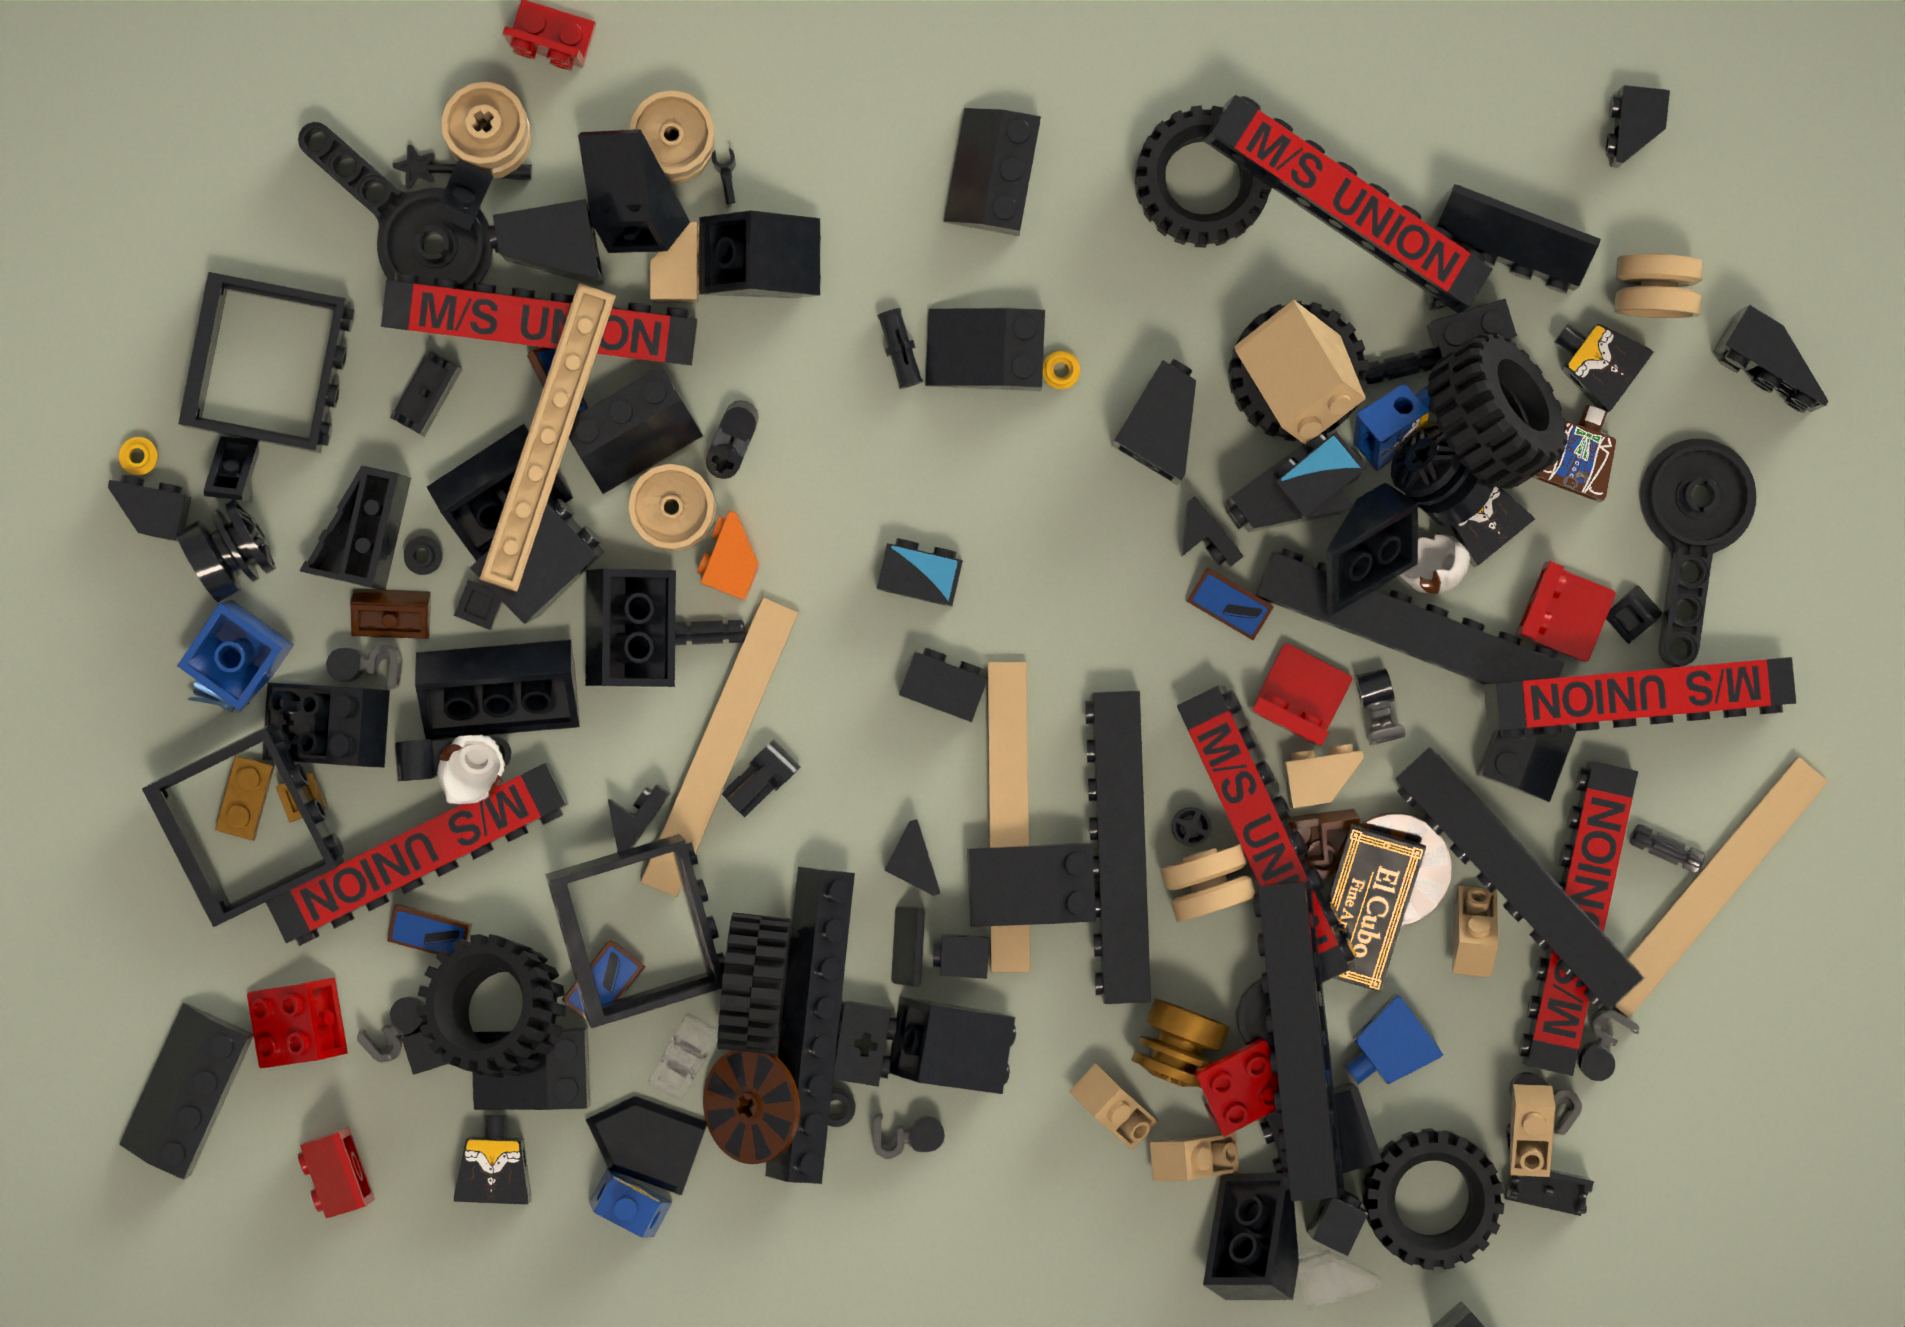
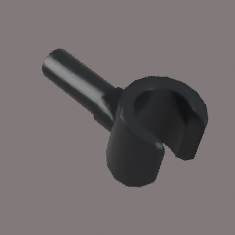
[712,148,736,204]

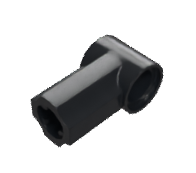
[722,739,801,818]

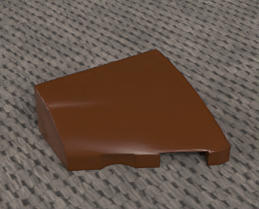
[1287,809,1360,880]

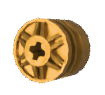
[1131,998,1230,1088]

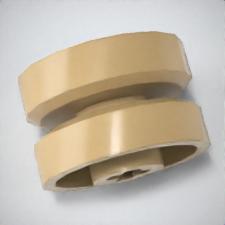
[441,82,532,179]
[629,90,714,186]
[1614,253,1703,318]
[628,464,717,552]
[1160,844,1256,922]

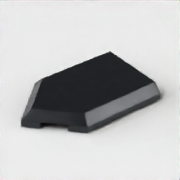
[586,1096,708,1195]

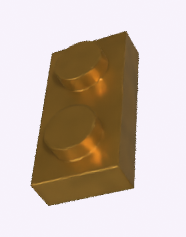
[215,756,275,841]

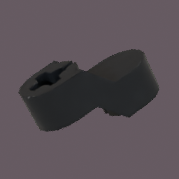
[706,400,759,479]

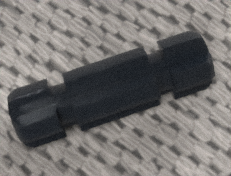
[1365,348,1439,384]
[675,620,745,646]
[1629,824,1705,873]

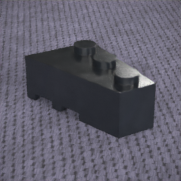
[299,465,411,591]

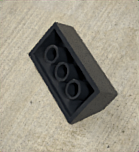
[1434,184,1601,294]
[415,640,580,740]
[119,1003,254,1180]

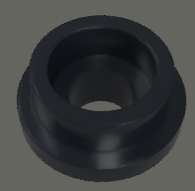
[404,536,443,575]
[828,1088,856,1127]

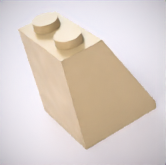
[1234,299,1366,445]

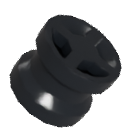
[1171,807,1211,846]

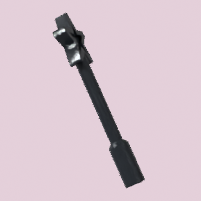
[393,145,532,189]

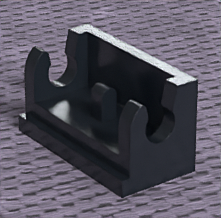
[390,351,462,437]
[1504,1169,1594,1216]

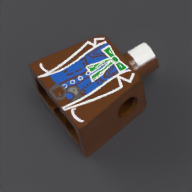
[1532,405,1616,502]

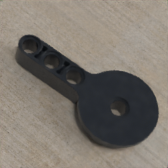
[298,122,493,290]
[1640,439,1757,667]

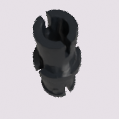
[877,308,923,389]

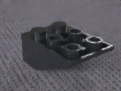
[578,129,690,253]
[1713,305,1829,413]
[262,682,390,768]

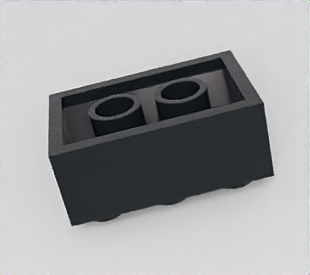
[944,108,1041,236]
[569,366,703,494]
[427,424,573,561]
[585,569,676,687]

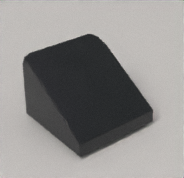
[1606,585,1662,644]

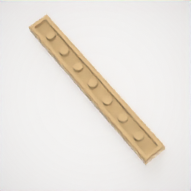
[480,283,616,592]
[641,597,799,897]
[988,662,1030,972]
[1615,757,1829,1018]

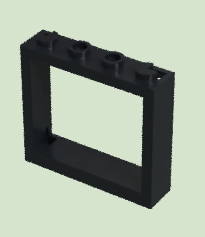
[178,272,355,453]
[142,722,344,927]
[545,834,725,1028]

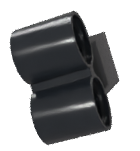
[394,736,512,782]

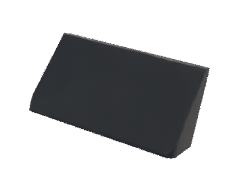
[891,906,925,987]

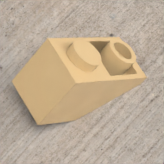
[650,222,699,303]
[1283,744,1364,808]
[1452,886,1498,977]
[1069,1063,1158,1150]
[1510,1084,1555,1177]
[1150,1133,1239,1181]

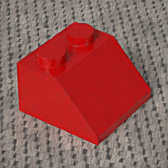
[298,1127,375,1219]

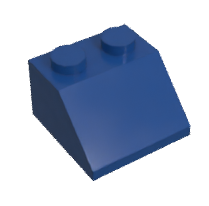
[177,600,294,711]

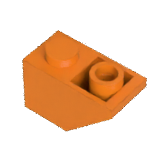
[697,511,760,601]

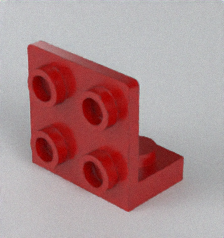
[502,0,596,71]
[1515,561,1616,662]
[1250,643,1353,746]
[247,977,348,1069]
[1195,1038,1279,1137]

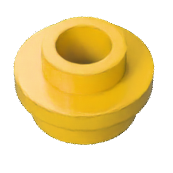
[1043,351,1080,390]
[119,437,158,476]

